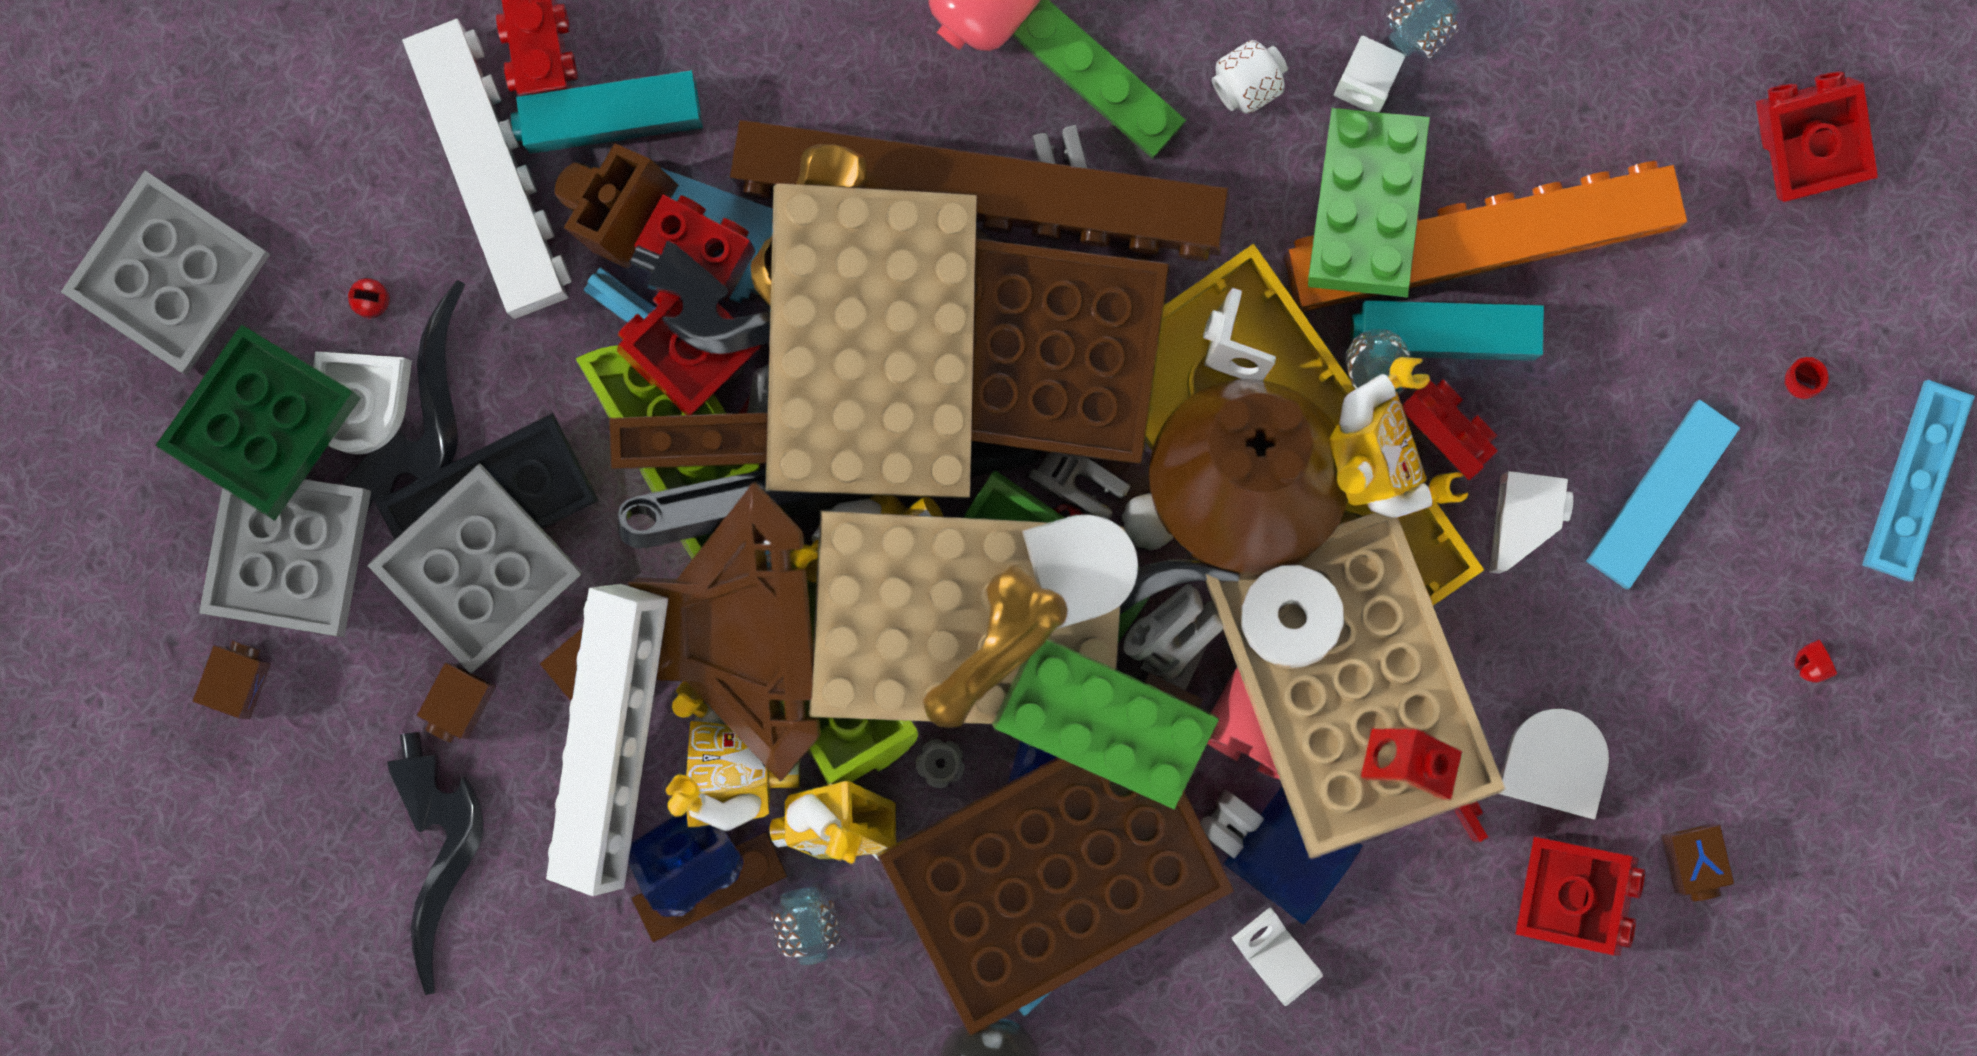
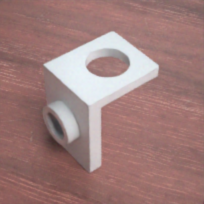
[1333,36,1405,112]
[1203,288,1276,380]
[1232,907,1323,1006]

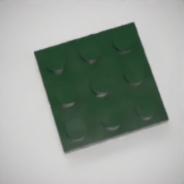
[155,325,361,521]

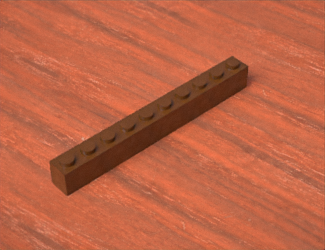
[729,120,1230,261]

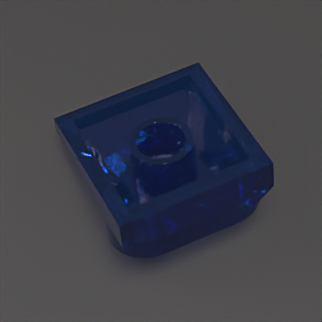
[1223,786,1363,925]
[628,812,744,917]

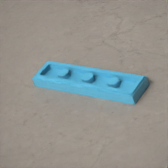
[1862,380,1975,582]
[1586,400,1740,589]

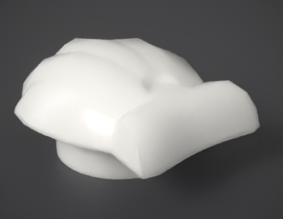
[1122,493,1174,551]

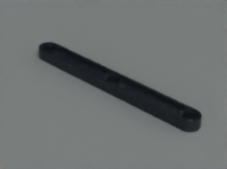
[618,442,1042,548]

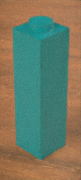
[510,70,703,154]
[1350,301,1544,361]

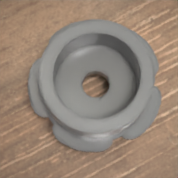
[916,739,965,788]

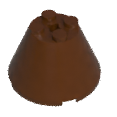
[1149,379,1348,575]

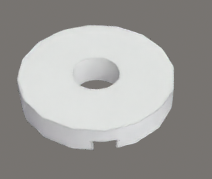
[1241,566,1344,667]

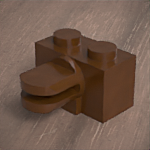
[555,143,679,269]

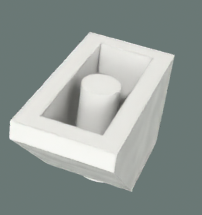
[1489,471,1573,574]

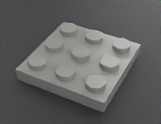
[61,171,271,375]
[368,463,582,674]
[199,479,371,638]

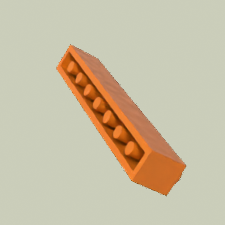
[1284,161,1687,312]

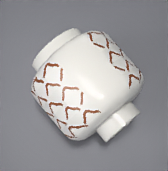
[1212,40,1288,114]

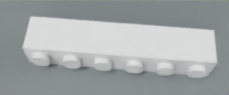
[402,19,572,319]
[546,584,668,896]

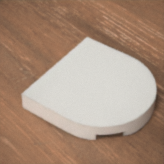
[313,351,412,454]
[1023,515,1138,629]
[1498,709,1609,819]

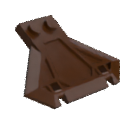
[628,482,821,781]

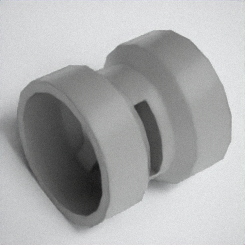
[1200,789,1264,859]

